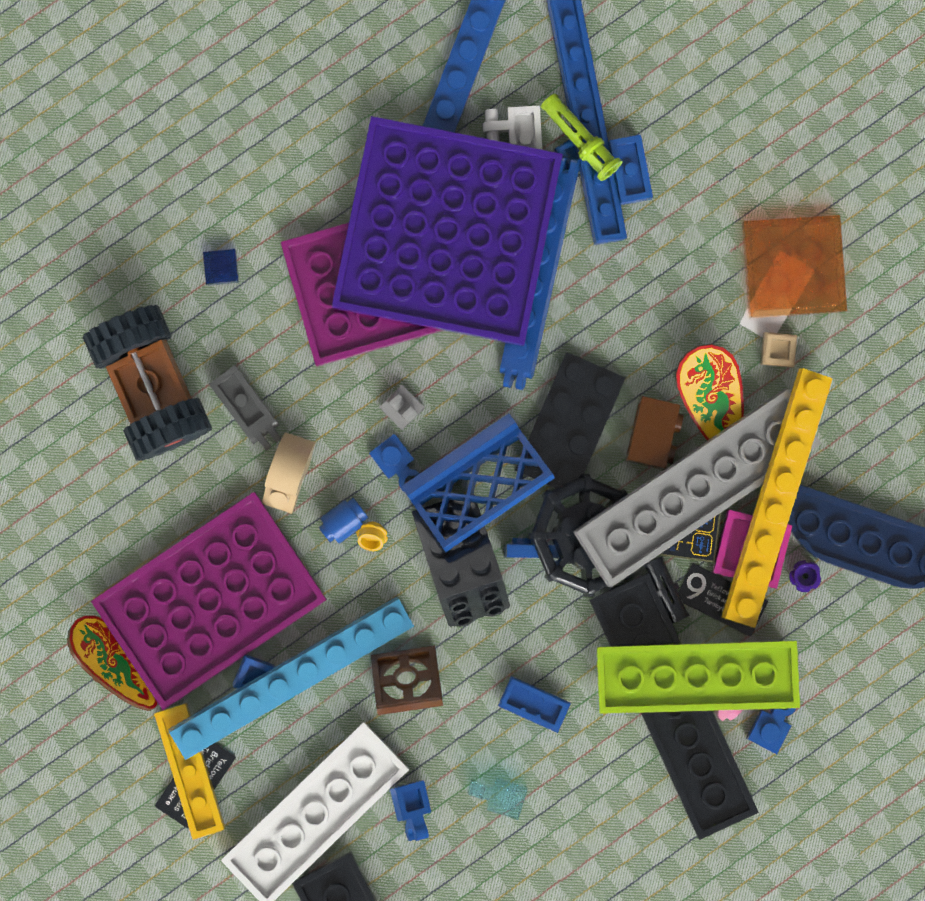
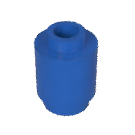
[319,497,369,544]

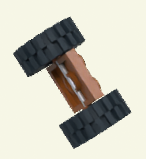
[83,305,212,461]

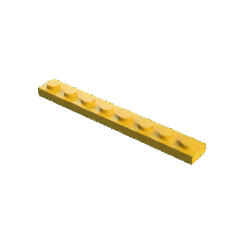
[721,368,833,628]

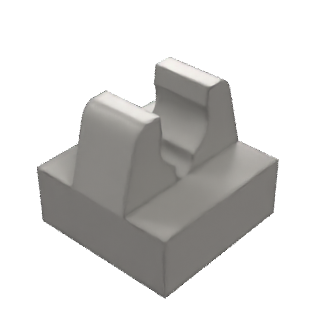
[379,385,425,431]

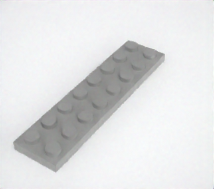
[573,389,822,587]

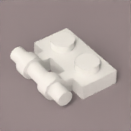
[482,106,542,150]

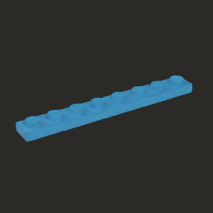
[168,596,414,760]

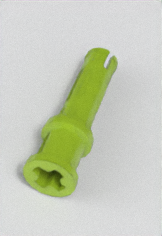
[540,93,622,181]

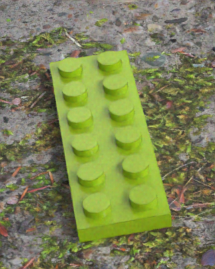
[597,641,800,714]

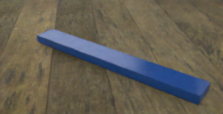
[547,0,627,245]

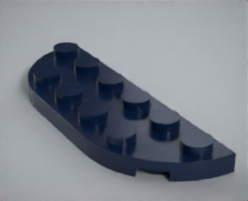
[788,485,925,589]

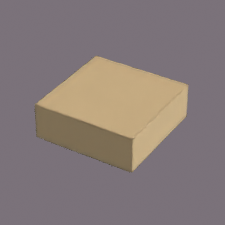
[760,332,797,368]

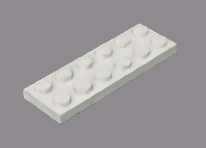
[221,722,409,901]

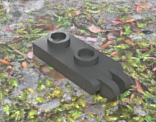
[209,365,282,451]

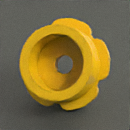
[356,521,388,551]

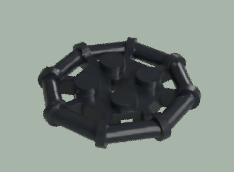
[528,474,631,597]

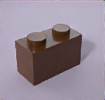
[625,396,684,470]

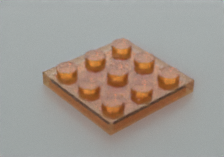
[742,215,847,318]

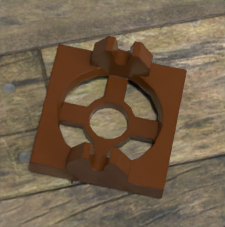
[371,645,443,715]

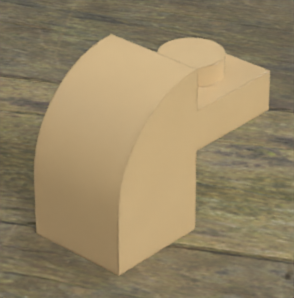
[262,432,316,514]

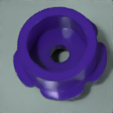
[789,560,821,592]

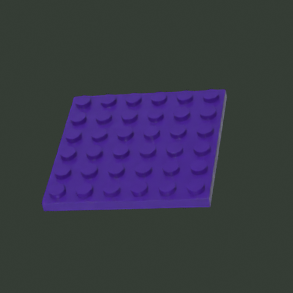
[332,116,563,346]

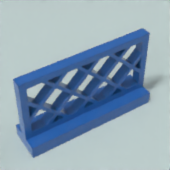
[401,413,555,552]

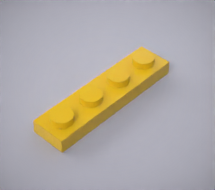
[154,703,225,840]

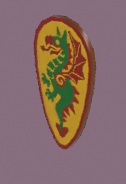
[675,344,744,441]
[67,615,157,711]

